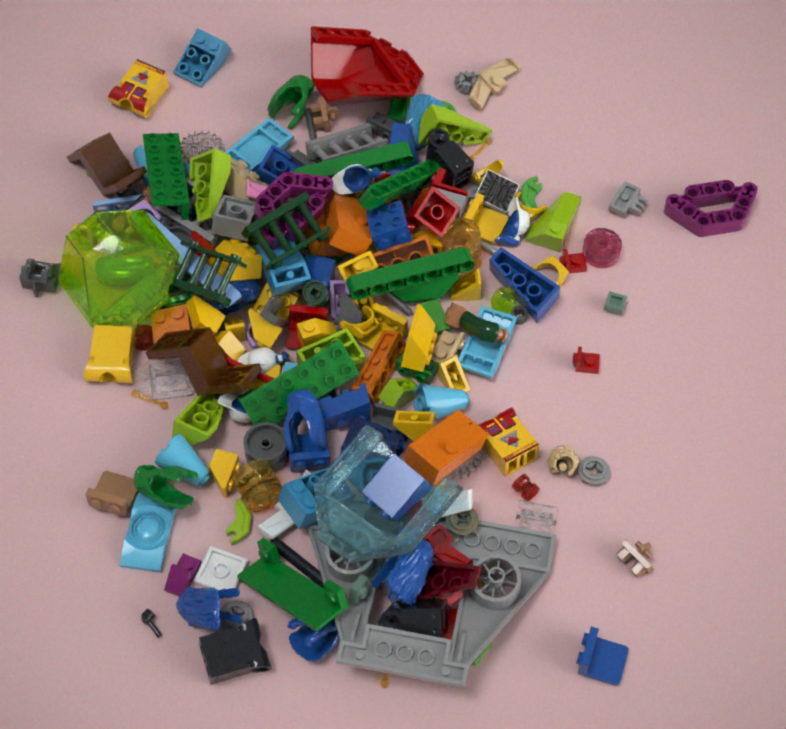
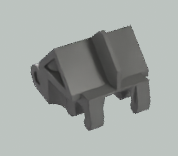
[19,258,63,297]

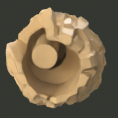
[547,445,579,476]

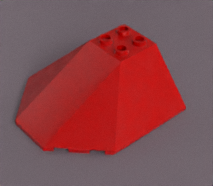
[310,26,424,104]

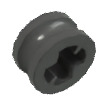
[511,306,528,325]

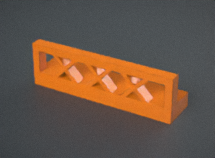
[351,330,406,405]

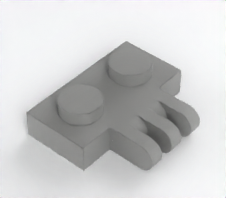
[608,181,648,217]

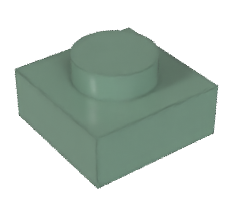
[603,291,627,315]
[349,574,369,605]

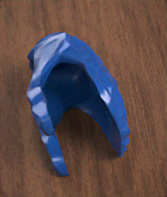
[200,279,262,315]
[283,390,326,453]
[371,537,434,605]
[176,587,242,632]
[287,618,340,662]

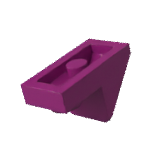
[164,553,202,597]

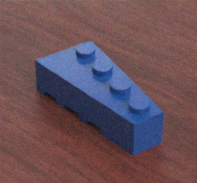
[489,247,560,323]

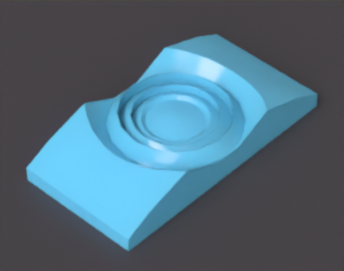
[224,118,294,173]
[458,306,517,379]
[120,492,176,573]

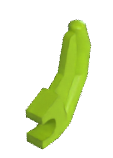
[226,498,252,545]

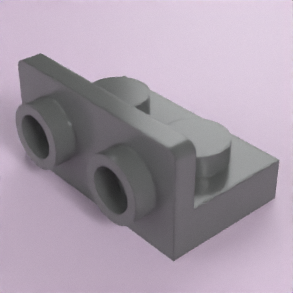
[366,112,398,142]

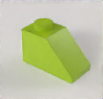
[378,377,417,408]

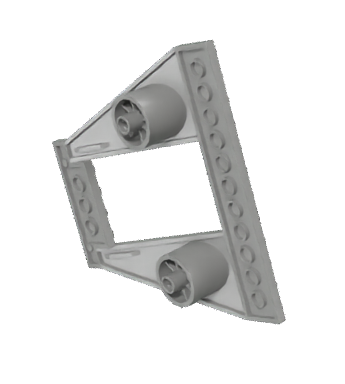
[308,497,556,688]

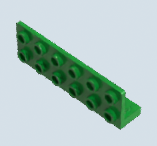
[143,133,190,220]
[236,339,359,425]
[237,538,348,631]

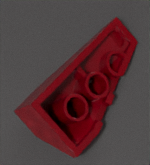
[416,561,482,600]

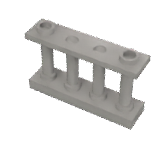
[305,123,388,161]
[152,176,221,248]

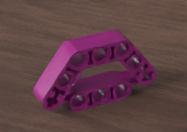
[254,172,333,250]
[663,180,758,237]

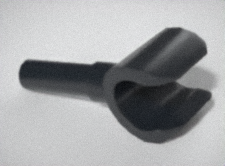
[141,609,162,638]

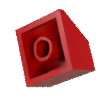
[406,186,460,238]

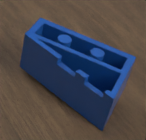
[317,383,370,432]

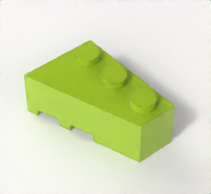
[296,328,366,370]

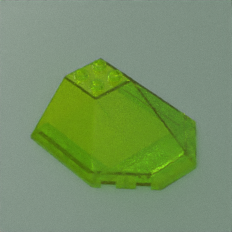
[58,210,180,327]

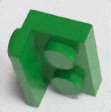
[395,350,439,385]

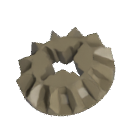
[446,508,479,536]

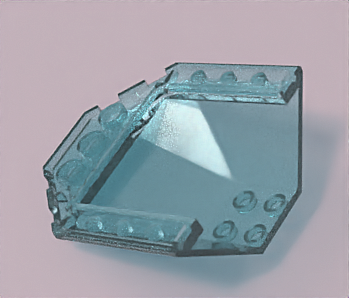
[314,424,464,563]

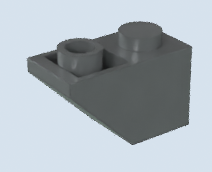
[335,292,364,330]

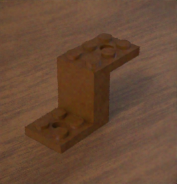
[67,132,147,196]
[145,327,262,396]

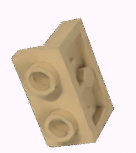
[431,330,466,363]

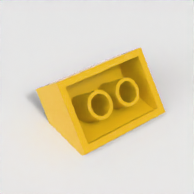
[206,238,262,281]
[401,304,437,372]

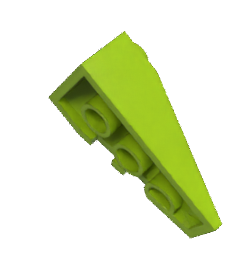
[418,104,492,146]
[189,148,231,223]
[525,191,582,252]
[172,393,228,445]

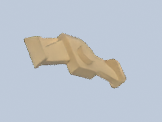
[468,58,521,111]

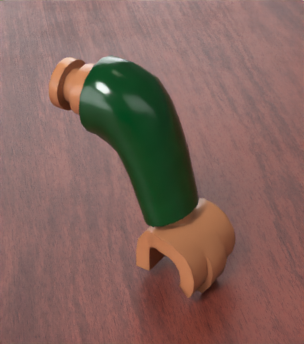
[444,302,508,343]

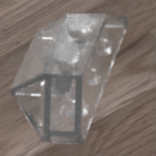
[134,357,196,401]

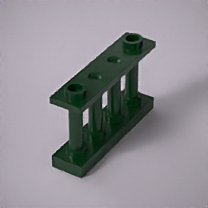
[241,192,331,271]
[163,240,247,307]

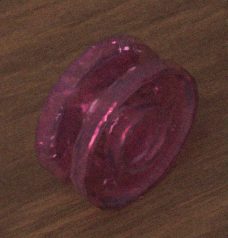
[582,228,622,268]

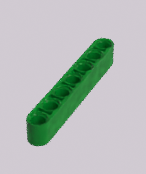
[292,141,415,187]
[359,159,441,210]
[346,247,475,300]

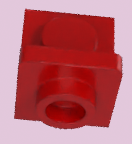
[189,230,216,260]
[559,249,587,274]
[572,346,600,374]

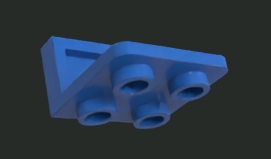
[366,201,413,251]
[289,433,330,472]
[576,626,629,686]

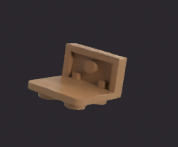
[85,471,138,517]

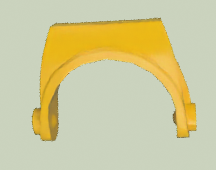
[471,159,504,185]
[515,191,547,222]
[532,256,569,288]
[340,305,379,339]

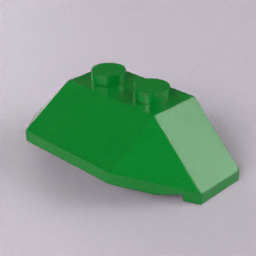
[391,274,458,303]

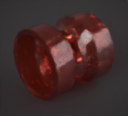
[134,325,154,351]
[512,474,540,502]

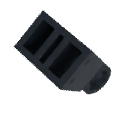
[425,128,474,189]
[378,599,448,638]
[199,618,272,685]

